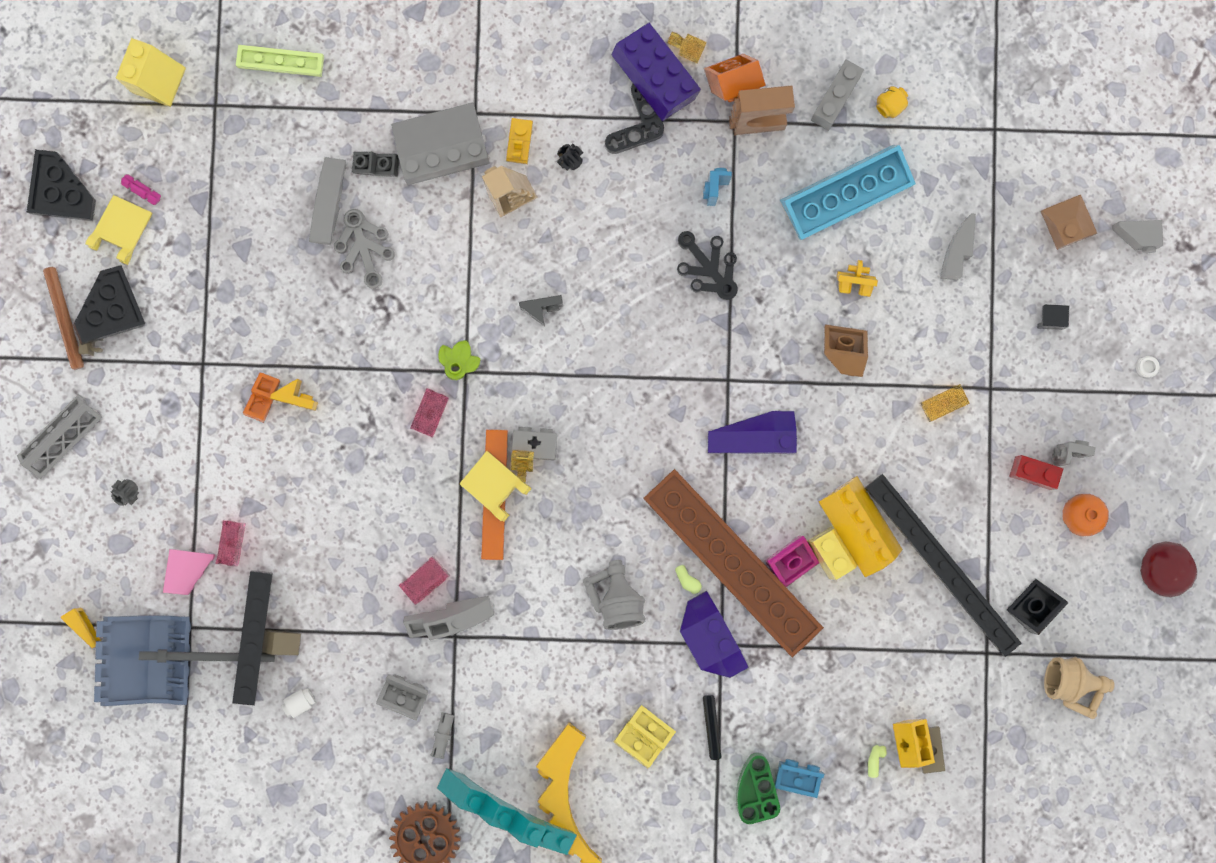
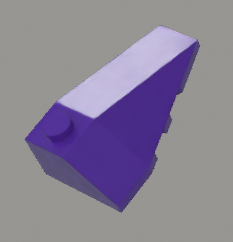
[708,411,797,454]

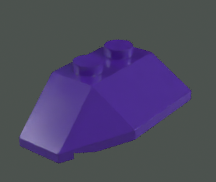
[680,591,749,678]

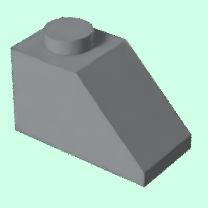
[1112,220,1163,253]

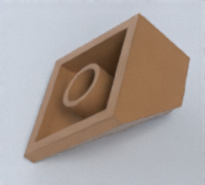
[1041,194,1098,250]
[824,324,868,377]

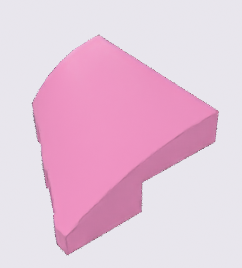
[163,549,215,595]

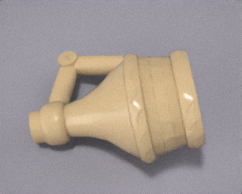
[1044,657,1115,719]

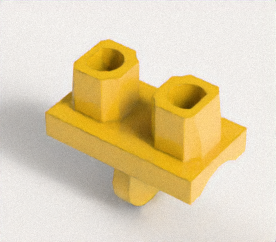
[836,260,878,297]

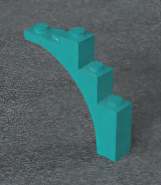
[437,768,577,855]

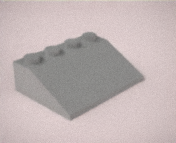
[391,102,490,185]

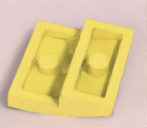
[613,705,676,769]

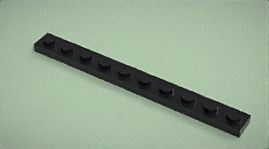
[865,474,1022,657]

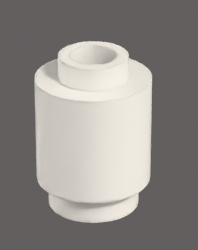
[281,688,316,718]

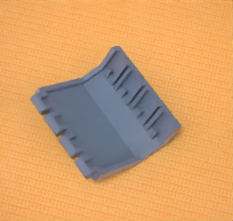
[94,615,191,706]

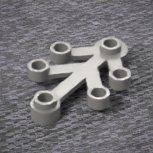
[334,209,395,289]

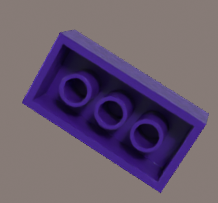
[611,22,701,122]

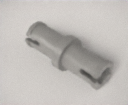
[430,712,455,759]

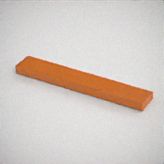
[481,430,508,560]

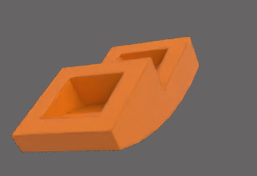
[243,372,280,423]

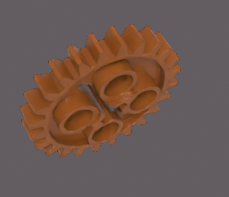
[389,801,461,863]

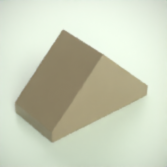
[262,629,301,656]

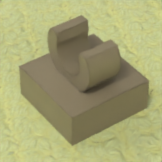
[79,339,103,356]

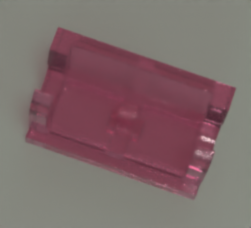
[410,388,449,438]
[215,520,246,566]

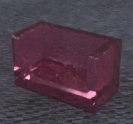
[399,556,450,605]

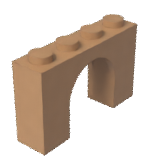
[729,85,795,135]

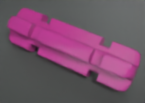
[121,174,161,205]

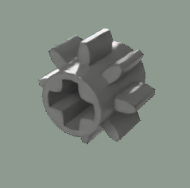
[111,479,139,506]

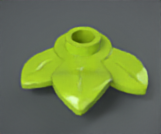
[438,340,481,380]

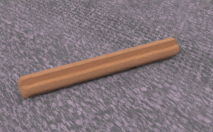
[43,267,84,370]

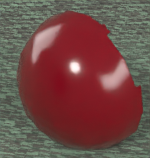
[1140,541,1197,597]

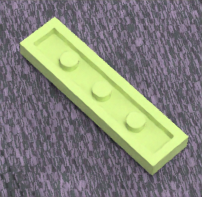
[236,45,324,77]

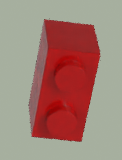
[1009,455,1064,490]

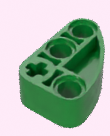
[736,753,780,824]

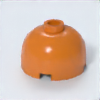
[1062,494,1109,536]

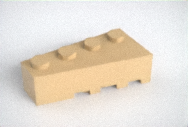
[482,166,538,218]

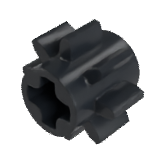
[556,144,583,171]

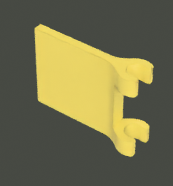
[85,195,153,265]
[460,451,532,522]

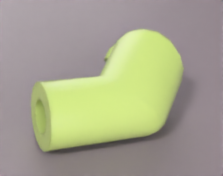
[675,565,702,594]
[868,745,887,778]

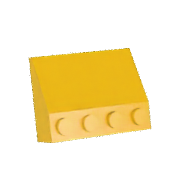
[819,476,903,577]

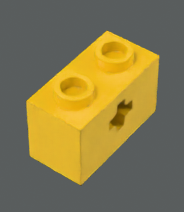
[893,719,935,768]

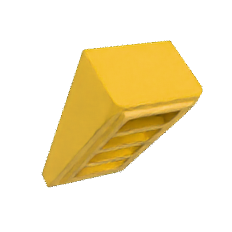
[61,607,101,648]

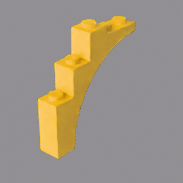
[536,722,602,863]

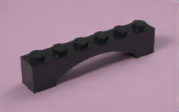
[232,570,273,706]

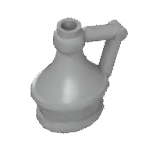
[583,560,646,630]

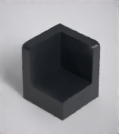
[1037,304,1069,330]

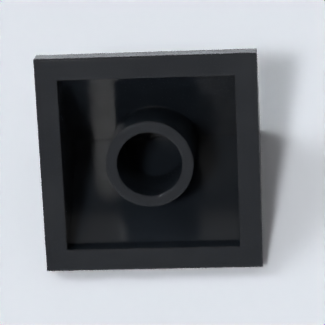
[1007,579,1068,635]

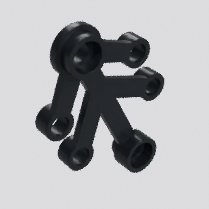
[677,231,738,300]

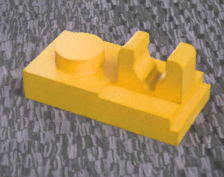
[506,118,533,164]

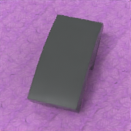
[352,151,399,177]

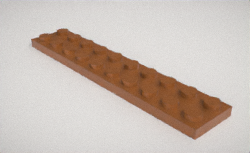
[643,469,824,658]

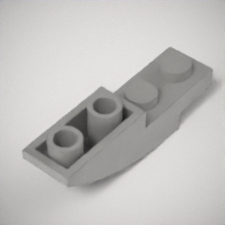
[403,596,495,640]

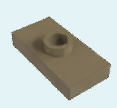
[922,726,945,774]

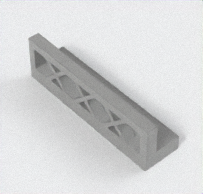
[17,394,102,479]

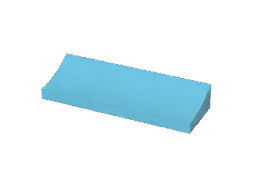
[780,145,916,240]

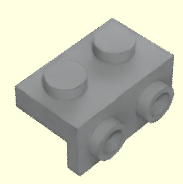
[1052,440,1096,466]
[376,674,428,721]

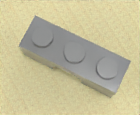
[811,59,864,131]

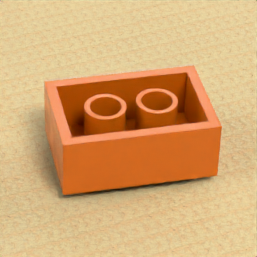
[704,53,766,102]

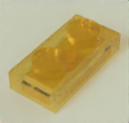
[920,384,970,422]

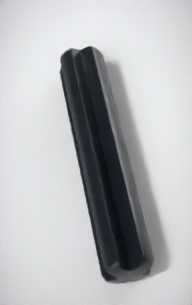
[703,695,722,760]

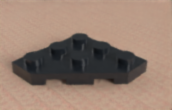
[26,149,96,221]
[73,265,145,345]

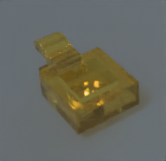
[667,32,707,63]
[511,450,534,483]

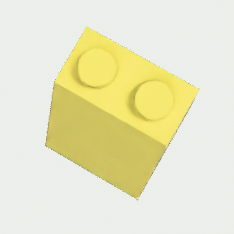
[116,38,186,107]
[807,526,858,580]

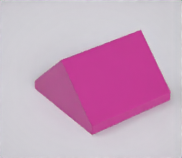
[765,536,819,587]

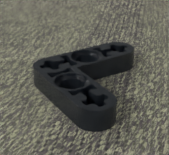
[605,84,664,154]

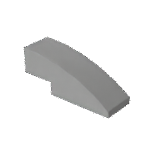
[940,213,976,280]

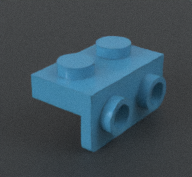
[703,168,732,206]
[774,759,825,798]

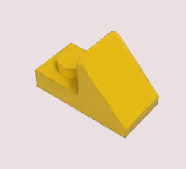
[270,379,318,411]

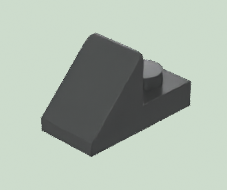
[519,295,563,326]

